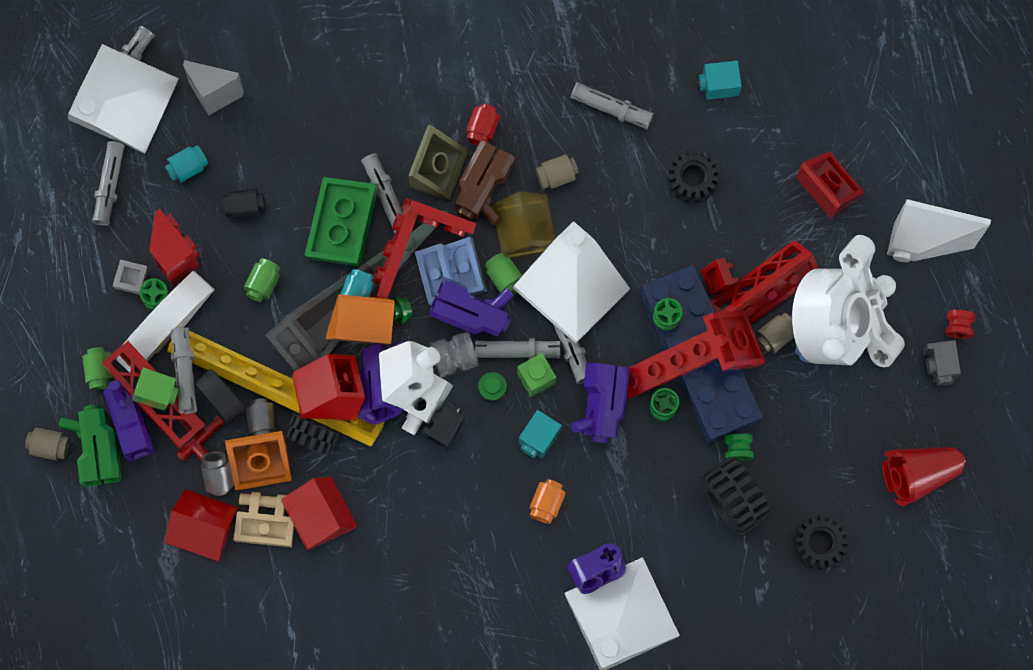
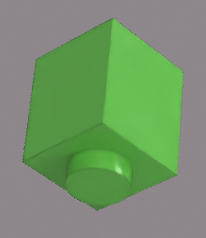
[517,353,556,398]
[132,368,179,411]

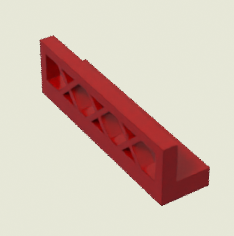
[710,240,819,324]
[102,341,205,449]

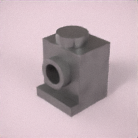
[923,341,961,386]

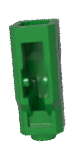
[59,405,122,487]

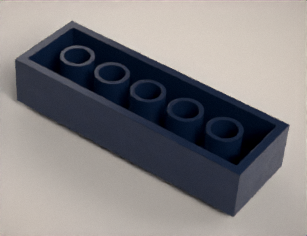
[639,265,763,446]

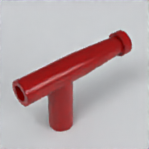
[176,415,225,462]

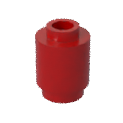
[466,104,500,146]

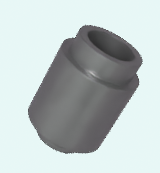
[245,399,278,436]
[201,451,234,496]

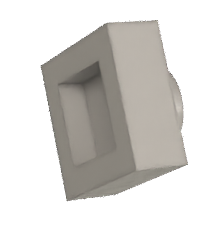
[113,260,149,295]

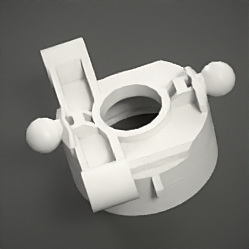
[792,235,905,367]

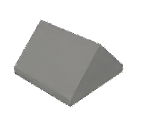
[183,60,244,115]

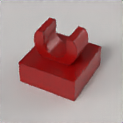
[701,258,738,296]

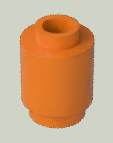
[529,479,566,524]

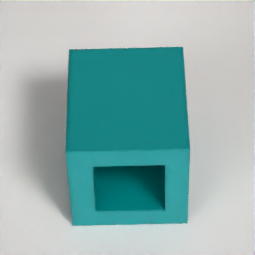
[699,61,742,100]
[518,410,562,459]

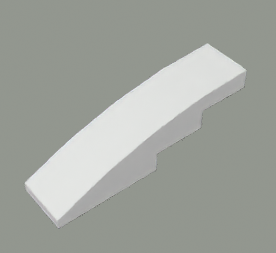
[116,271,215,372]

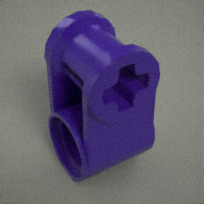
[568,543,626,594]

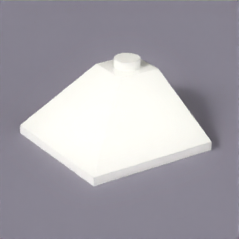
[68,44,178,154]
[887,199,991,262]
[513,222,630,343]
[564,557,680,670]

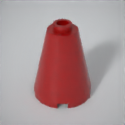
[882,447,966,506]

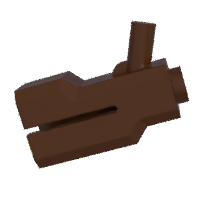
[455,141,515,225]

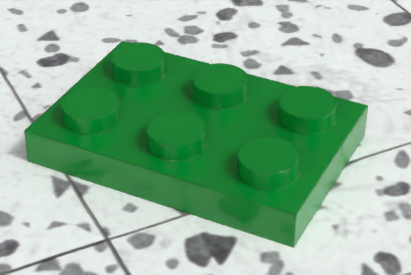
[305,177,378,267]

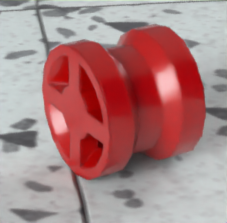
[945,310,975,339]

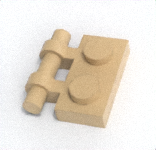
[234,492,294,548]

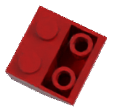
[149,209,200,287]
[292,354,365,421]

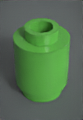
[485,253,522,295]
[243,258,281,302]
[82,347,114,390]

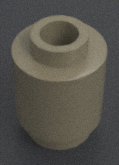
[535,154,579,189]
[756,313,794,354]
[25,427,70,461]

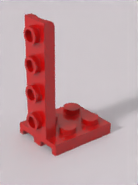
[370,198,477,299]
[627,310,765,399]

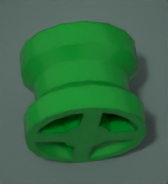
[139,278,170,310]
[653,298,683,331]
[724,434,754,462]

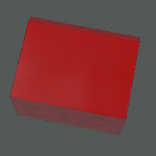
[796,151,865,219]
[281,477,358,550]
[165,489,239,562]

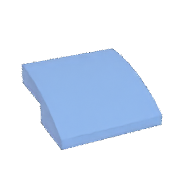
[415,237,487,305]

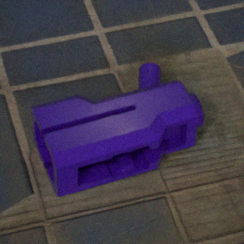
[429,277,514,337]
[358,341,403,424]
[571,363,630,443]
[103,380,155,461]

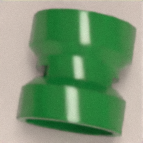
[649,388,679,421]

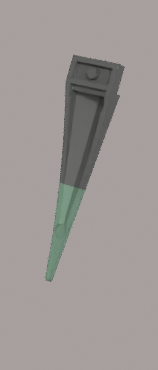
[264,210,448,372]

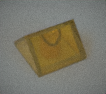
[492,191,555,257]

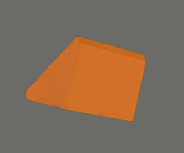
[326,294,394,345]
[225,431,292,491]

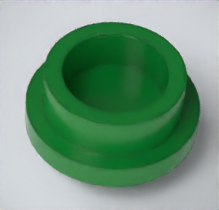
[391,296,412,325]
[478,372,507,401]

